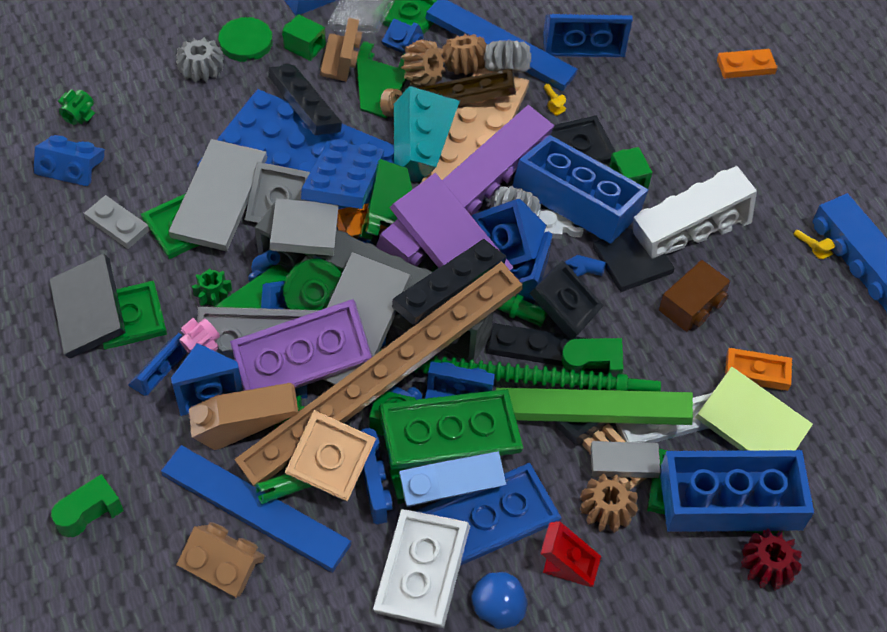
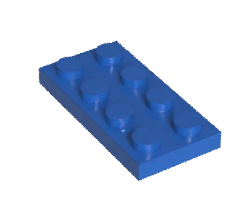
[301,139,385,209]

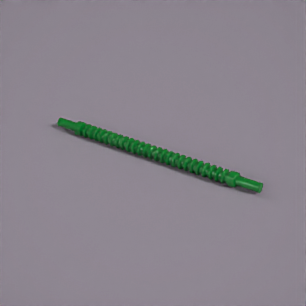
[379,350,661,392]

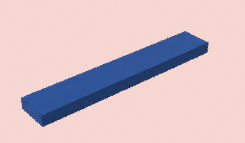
[426,0,578,91]
[161,445,351,573]

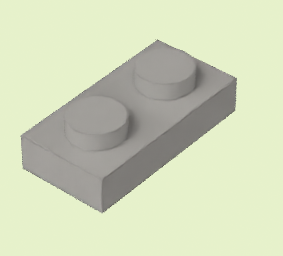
[84,195,149,249]

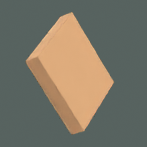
[285,410,376,502]

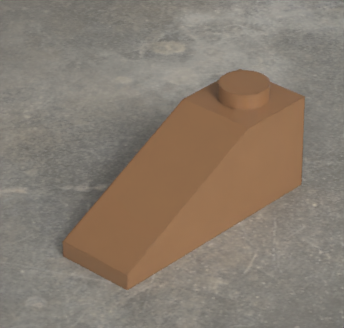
[189,383,299,450]

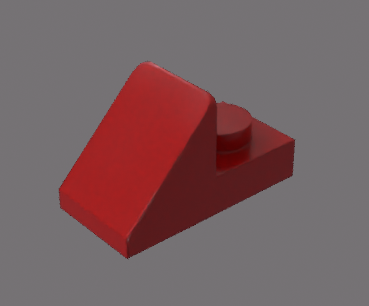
[540,521,601,587]

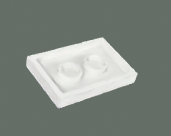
[373,509,470,628]

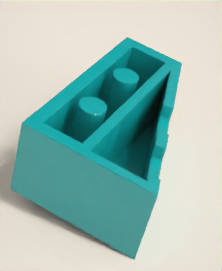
[394,86,460,182]

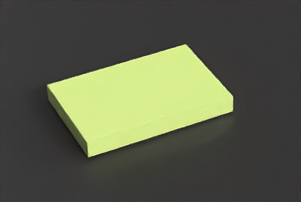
[695,367,813,451]

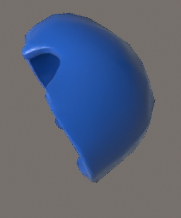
[471,572,528,629]

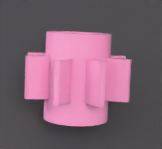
[179,318,220,353]

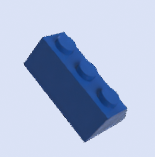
[543,14,633,57]

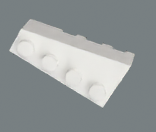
[633,166,757,258]

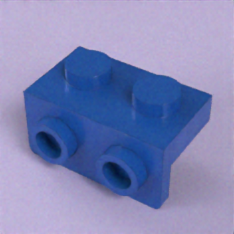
[34,135,105,186]
[425,361,495,399]

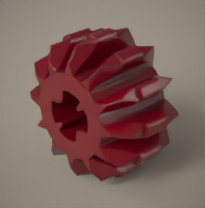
[741,529,802,590]

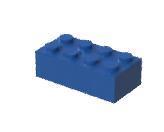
[512,135,649,244]
[660,450,814,532]

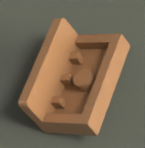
[320,18,362,82]
[177,522,265,597]

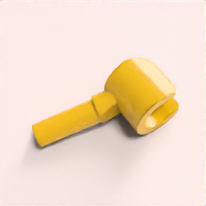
[544,84,566,116]
[794,230,835,260]

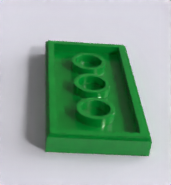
[379,389,523,470]

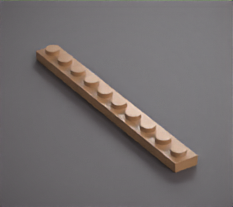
[234,261,523,487]

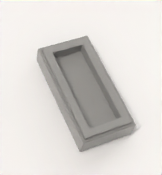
[590,441,661,478]

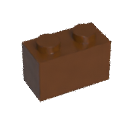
[659,260,731,332]

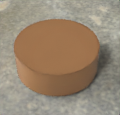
[380,89,402,117]

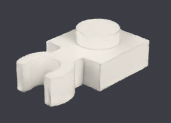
[539,209,583,239]

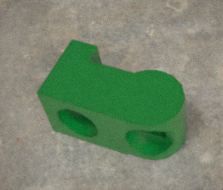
[561,338,623,377]
[51,474,124,537]

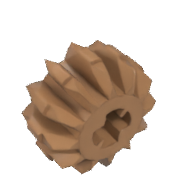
[442,34,486,75]
[401,40,446,87]
[580,473,638,533]

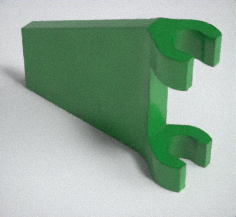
[357,41,407,118]
[360,159,412,240]

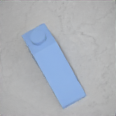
[399,451,506,507]

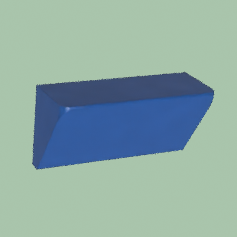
[128,333,186,396]

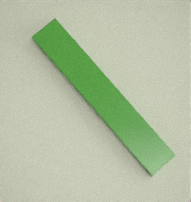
[496,388,693,425]

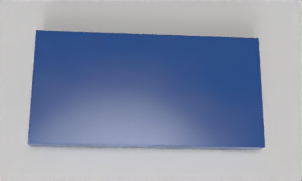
[415,463,562,566]

